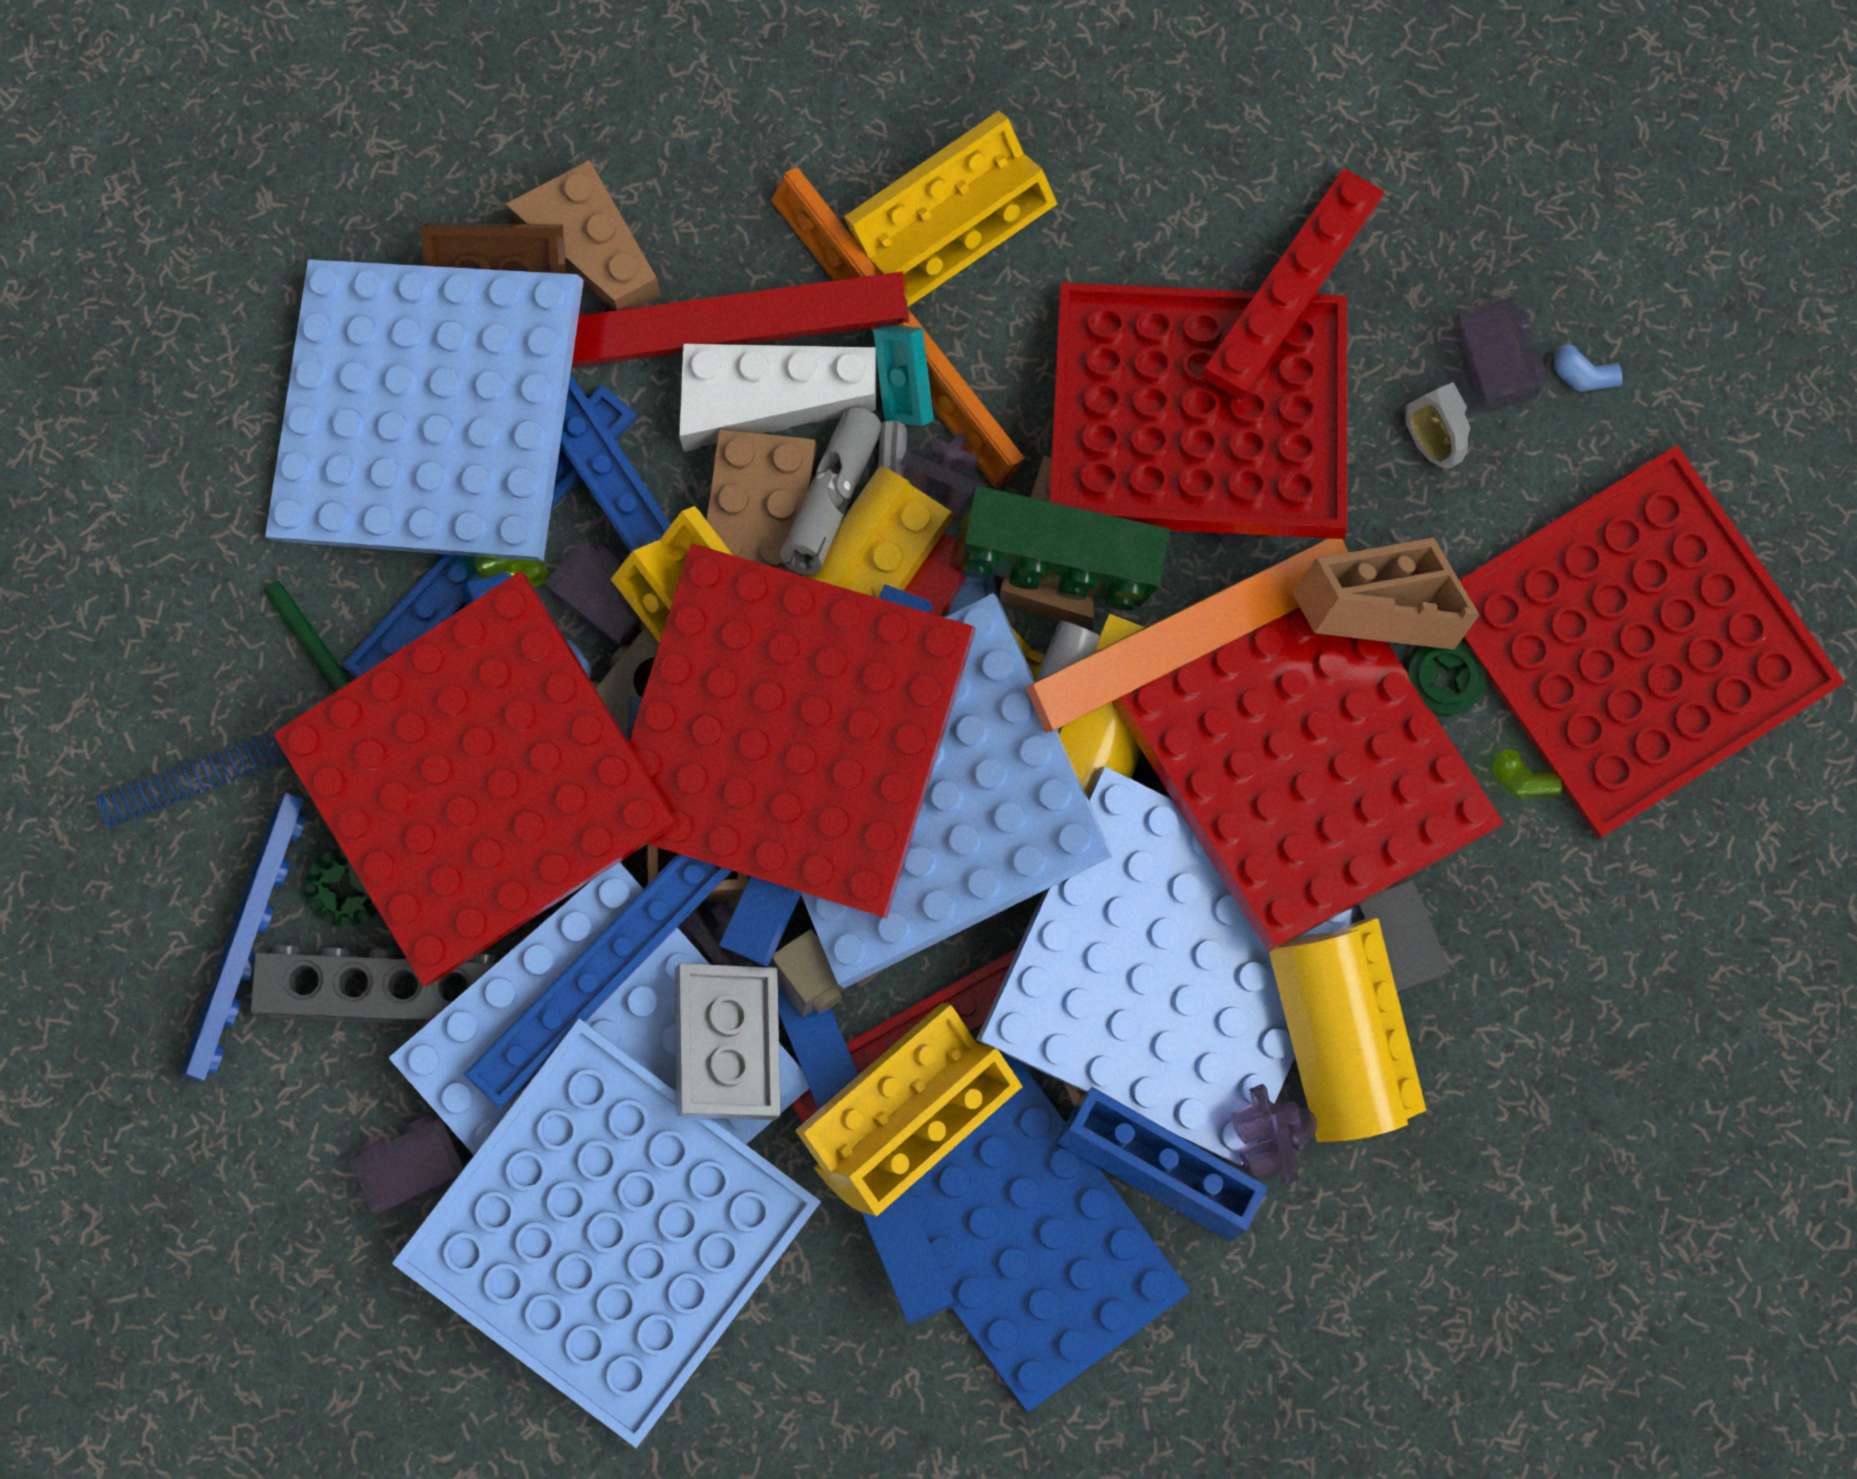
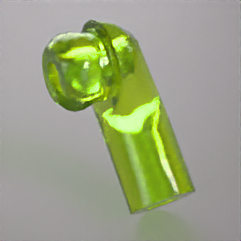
[474,557,548,587]
[1493,748,1561,799]

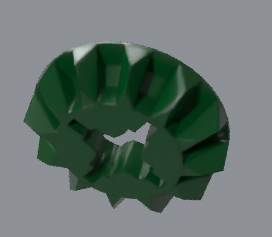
[1408,641,1486,717]
[305,848,378,927]

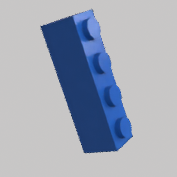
[1056,1087,1268,1242]

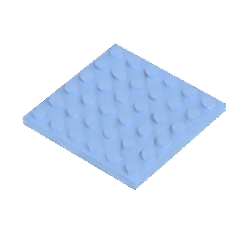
[265,260,584,562]
[801,593,1113,988]
[976,766,1359,1168]
[389,862,809,1155]
[392,1018,821,1448]

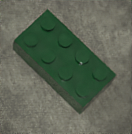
[950,486,1170,611]

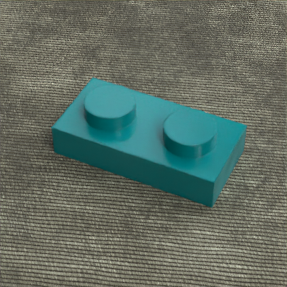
[873,325,934,426]

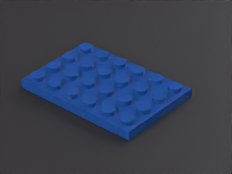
[907,1054,1191,1413]

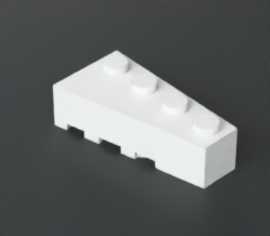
[680,344,877,452]

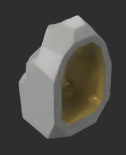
[1404,382,1470,469]

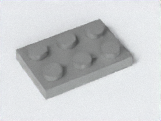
[675,963,780,1120]

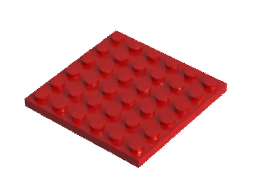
[1049,282,1347,539]
[1459,445,1845,840]
[629,543,976,918]
[273,571,678,986]
[1112,607,1504,953]

